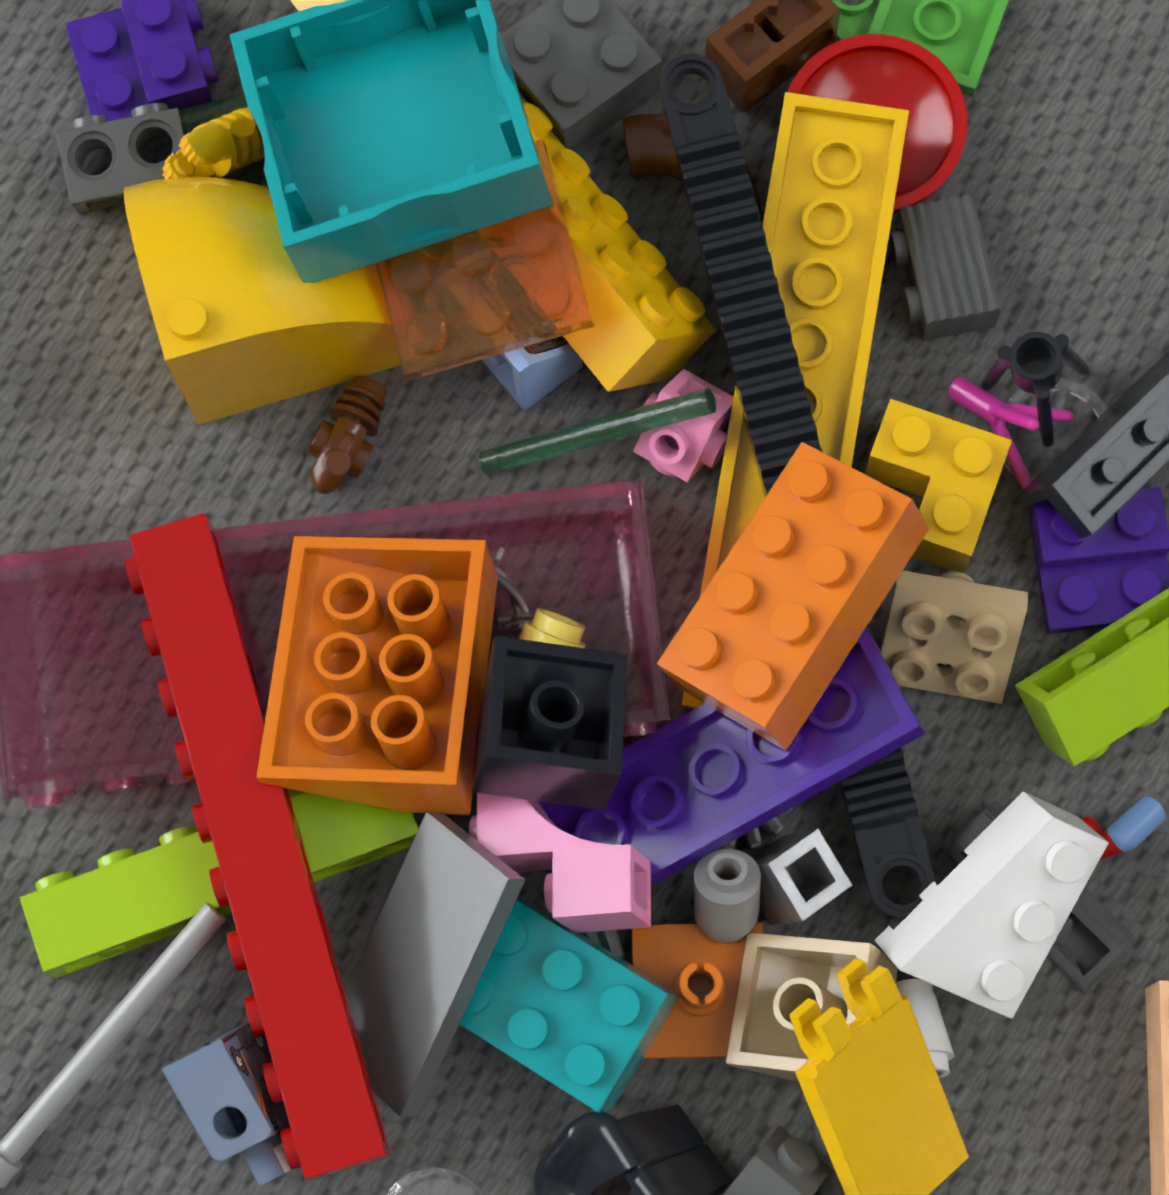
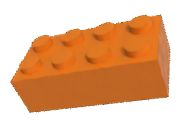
[657,442,930,751]

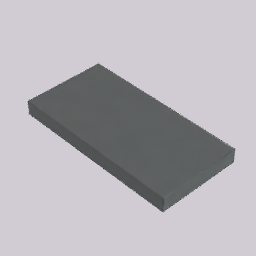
[346,812,525,1117]

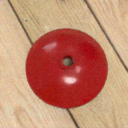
[787,34,967,213]

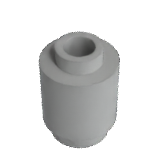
[693,849,761,943]

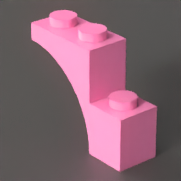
[469,793,651,933]

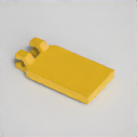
[789,958,969,1195]

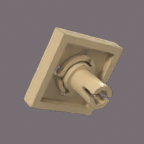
[880,571,1028,704]

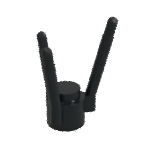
[981,331,1089,447]

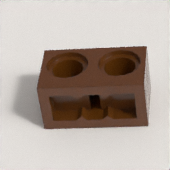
[705,0,841,113]

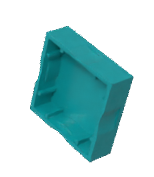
[229,0,554,283]

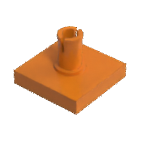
[632,922,764,1060]

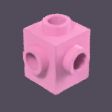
[633,369,733,483]

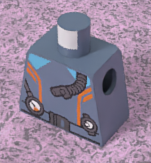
[162,1021,291,1186]

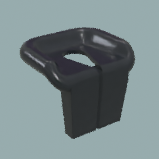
[534,1104,733,1195]

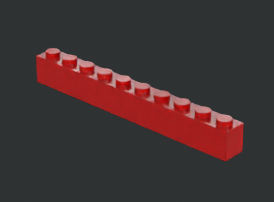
[124,513,391,1181]

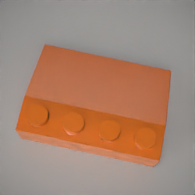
[256,536,498,815]

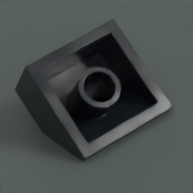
[472,635,627,810]

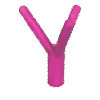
[948,376,1074,490]

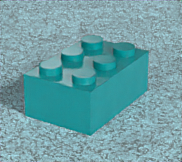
[459,895,680,1113]

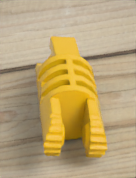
[162,107,265,179]

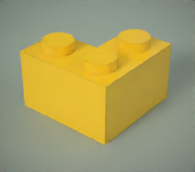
[865,398,1012,573]

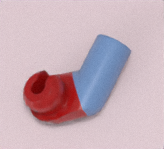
[1082,796,1166,861]

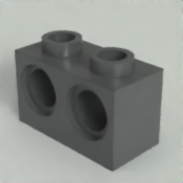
[56,103,188,214]

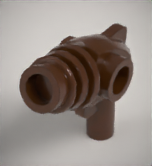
[306,375,387,494]

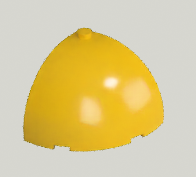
[123,177,436,425]

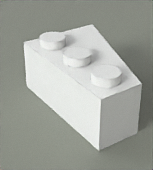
[874,791,1109,1019]

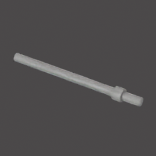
[0,902,227,1188]

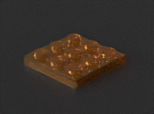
[376,139,595,381]

